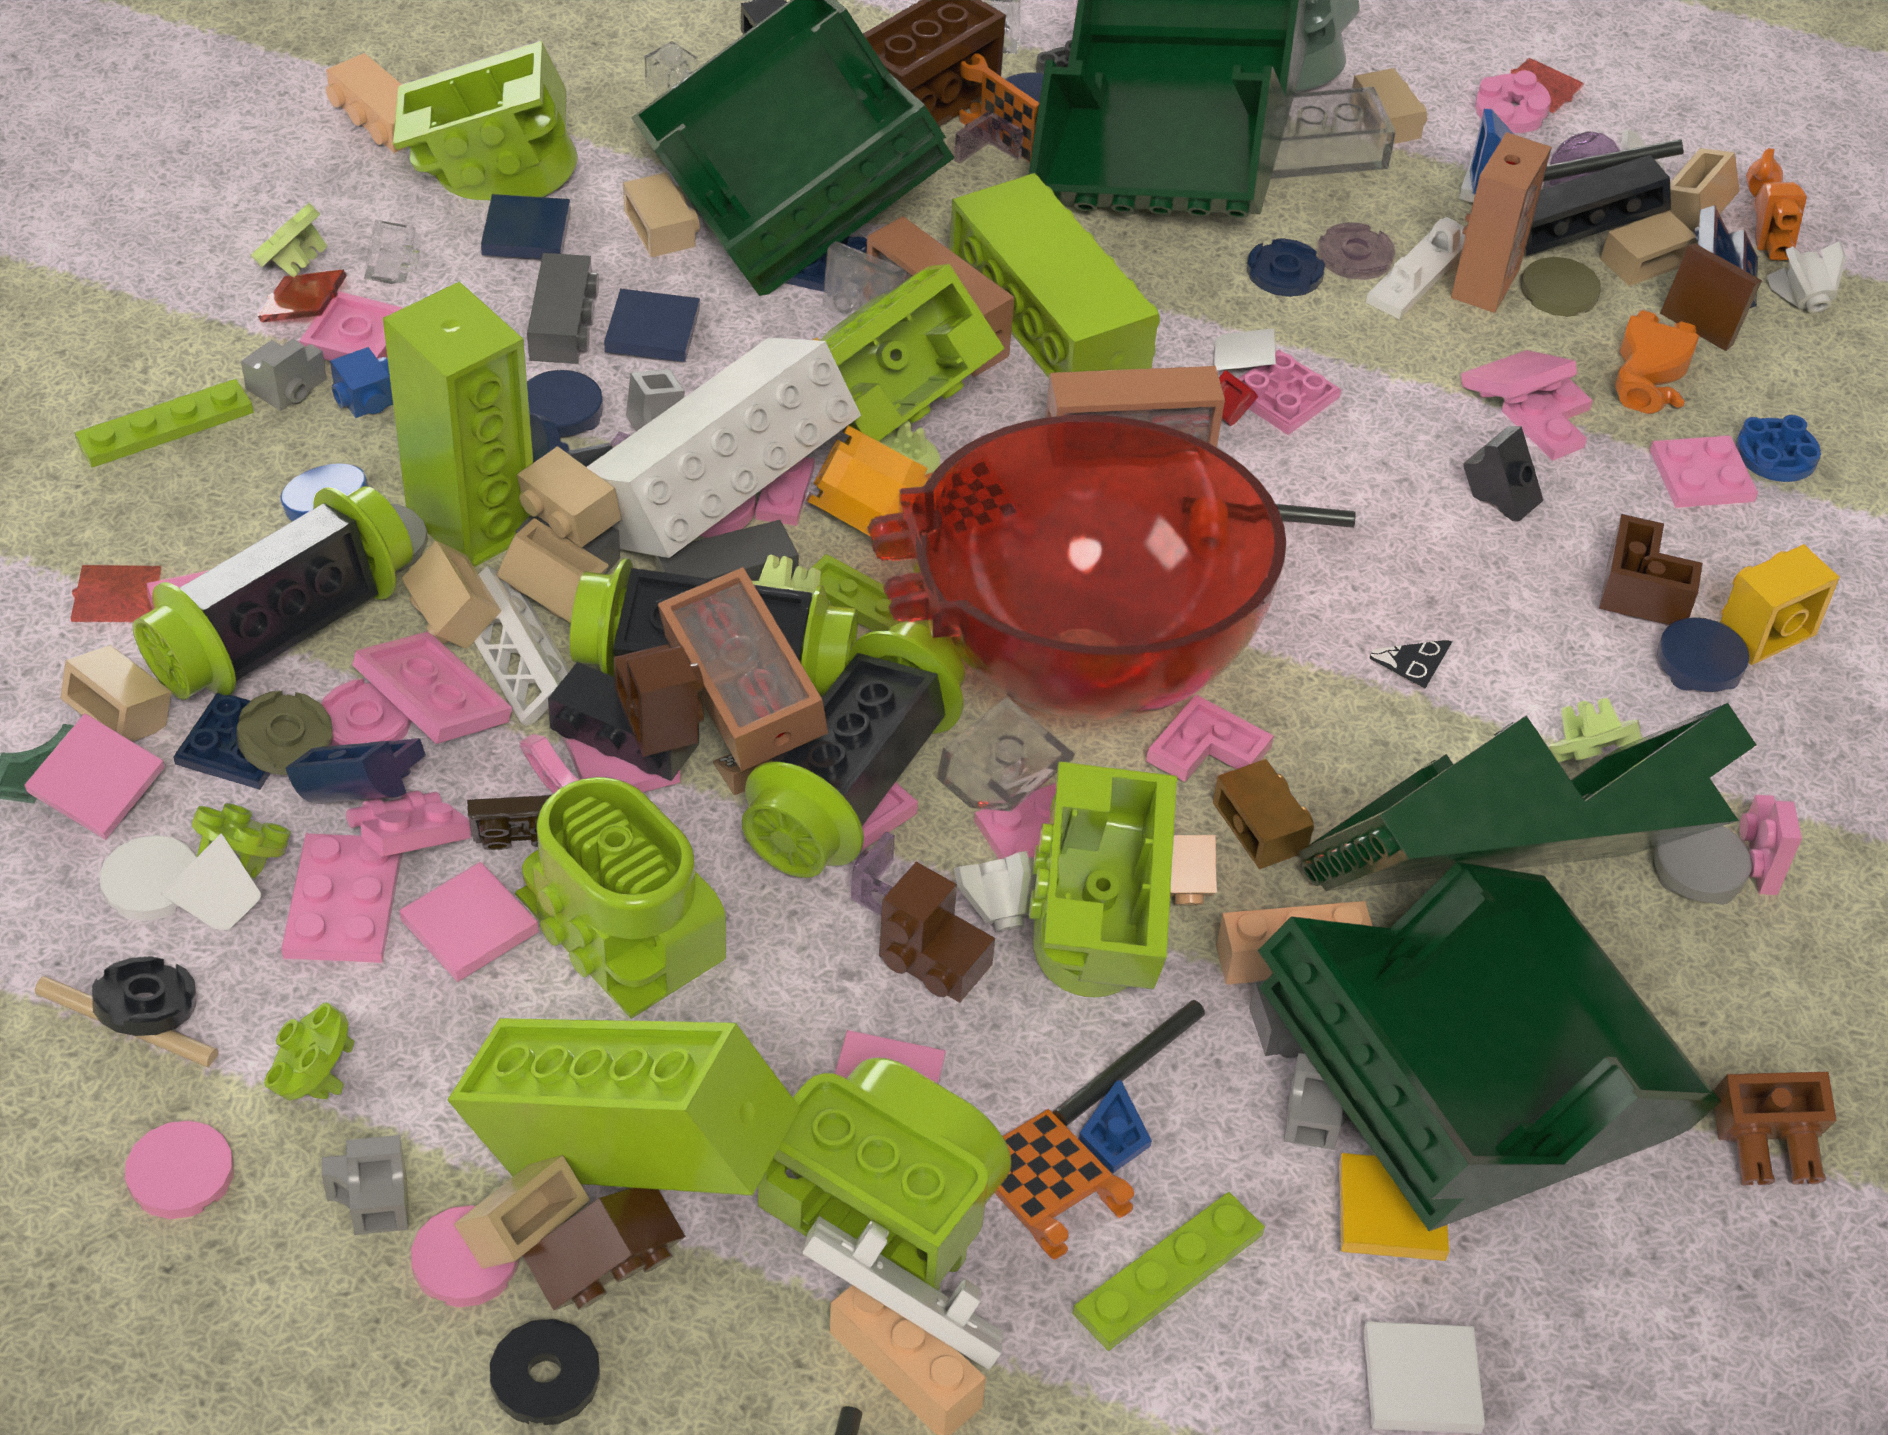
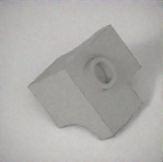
[241,339,327,411]
[626,369,686,431]
[1284,1053,1352,1150]
[322,1135,409,1235]

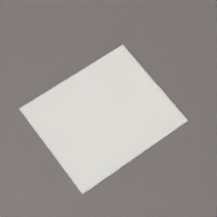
[1215,328,1276,371]

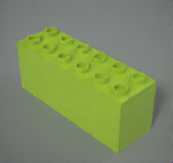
[949,173,1160,378]
[383,281,533,567]
[447,1018,800,1196]

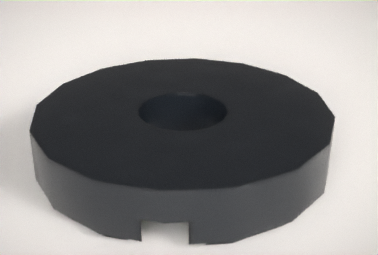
[92,956,196,1036]
[490,1319,600,1425]

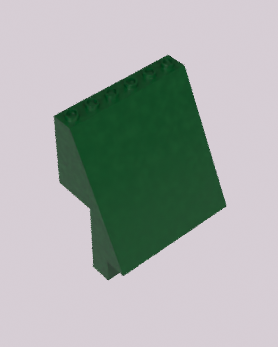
[631,0,955,296]
[1028,0,1310,218]
[1298,703,1757,891]
[1258,862,1722,1232]

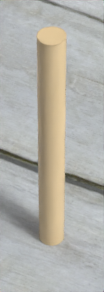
[35,976,219,1068]

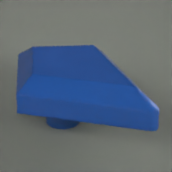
[1079,1080,1152,1174]

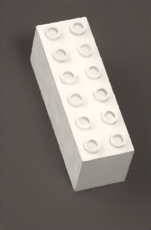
[587,337,861,558]

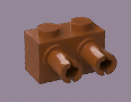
[1713,1071,1837,1185]

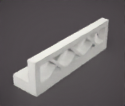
[474,566,570,726]

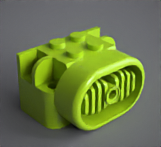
[393,41,578,200]
[820,264,1005,441]
[1029,761,1177,998]
[515,777,726,1019]
[758,1058,1011,1291]

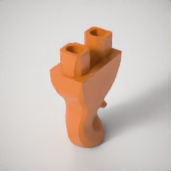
[1746,148,1807,260]
[1615,310,1699,414]

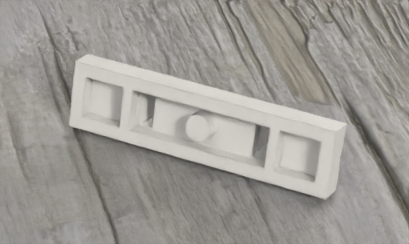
[1366,217,1466,319]
[802,1216,1003,1370]

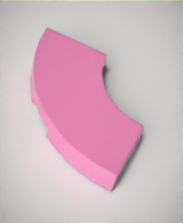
[519,734,580,793]

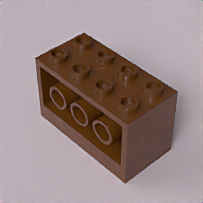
[863,0,1006,126]

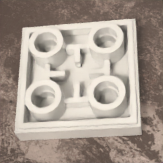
[1364,1321,1485,1434]

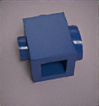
[330,347,393,418]

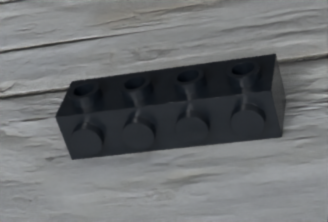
[1524,155,1671,256]

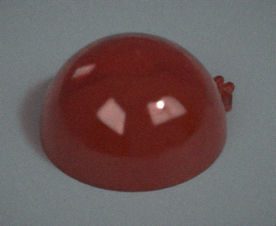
[867,415,1286,721]

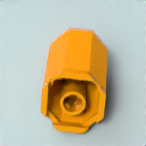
[806,425,932,545]

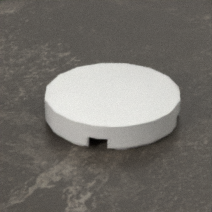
[99,835,197,921]

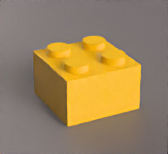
[1720,544,1840,665]

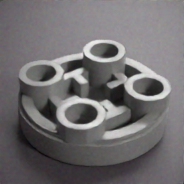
[1654,826,1752,905]

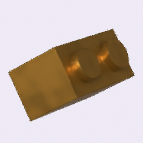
[1213,759,1314,870]

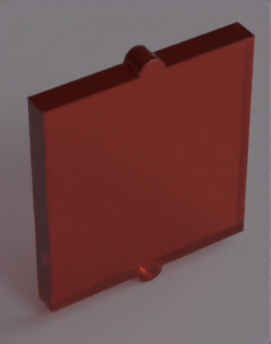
[1510,58,1584,113]
[258,269,347,322]
[70,565,162,622]

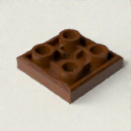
[1660,243,1762,351]

